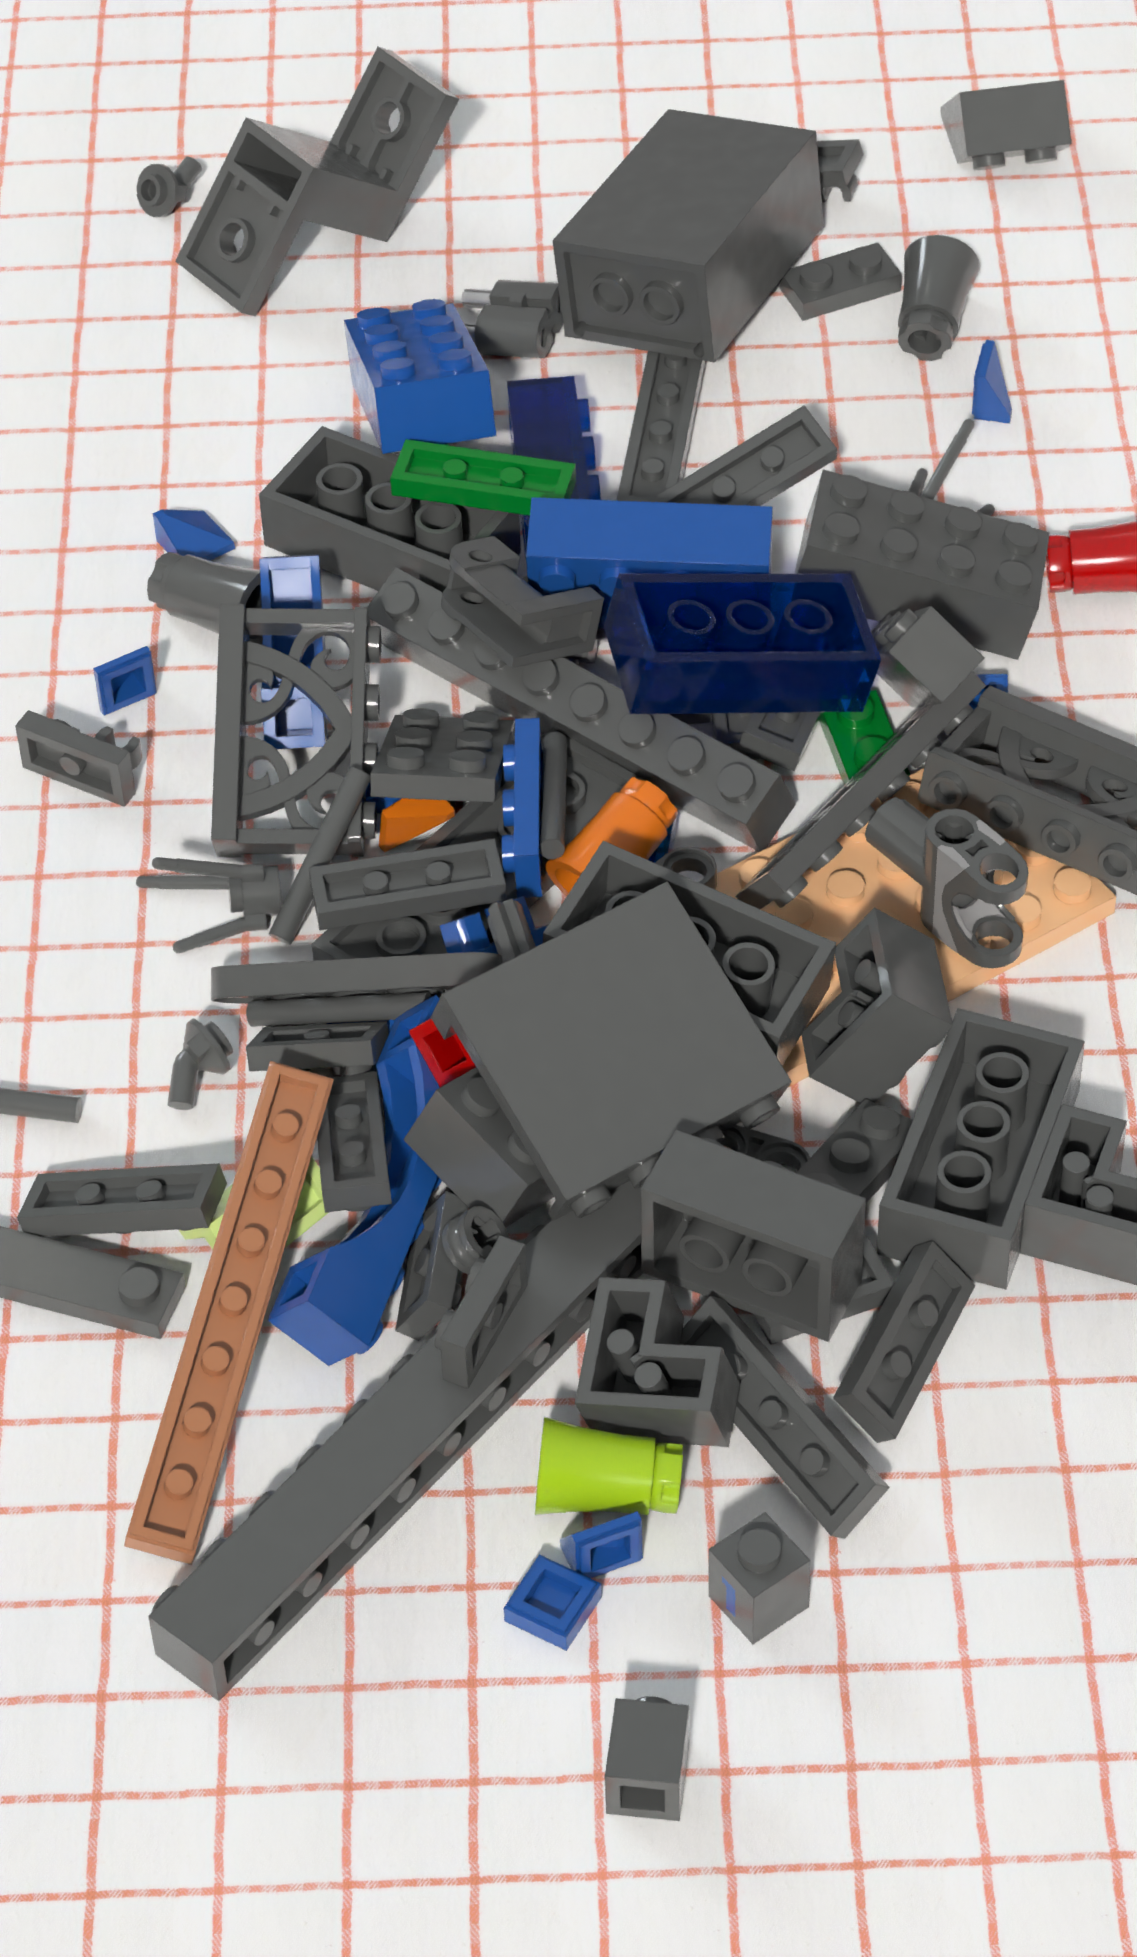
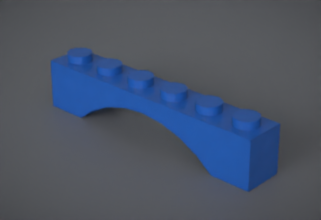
[268,995,442,1366]

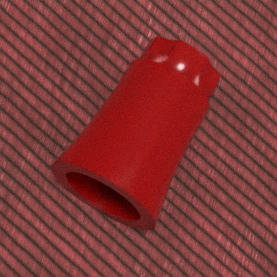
[1046,520,1137,595]

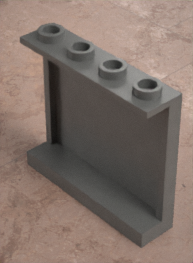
[431,881,792,1221]

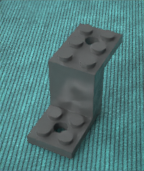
[175,46,459,316]

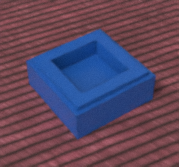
[504,1554,602,1651]

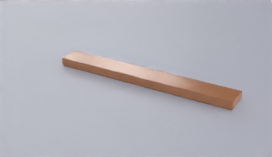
[124,1061,334,1565]

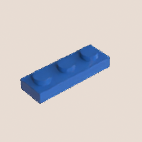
[502,718,543,898]

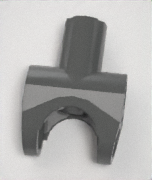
[865,797,1029,969]

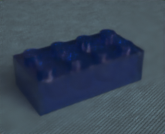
[603,574,881,714]

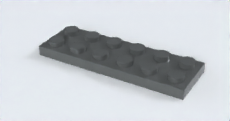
[312,728,646,997]

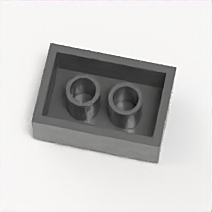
[641,1130,866,1342]

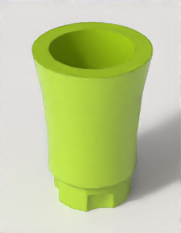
[535,1416,683,1515]

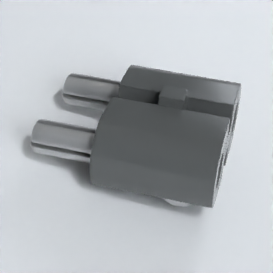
[462,280,563,360]

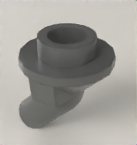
[136,157,202,217]
[167,1018,233,1110]

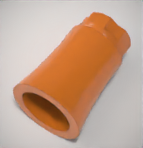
[545,777,678,896]

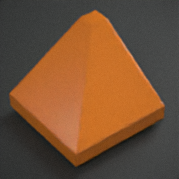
[379,798,455,853]

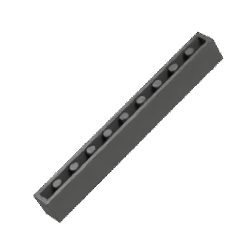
[148,1181,643,1701]

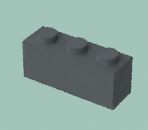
[861,606,985,708]

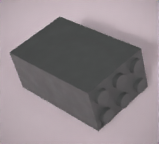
[552,109,824,363]

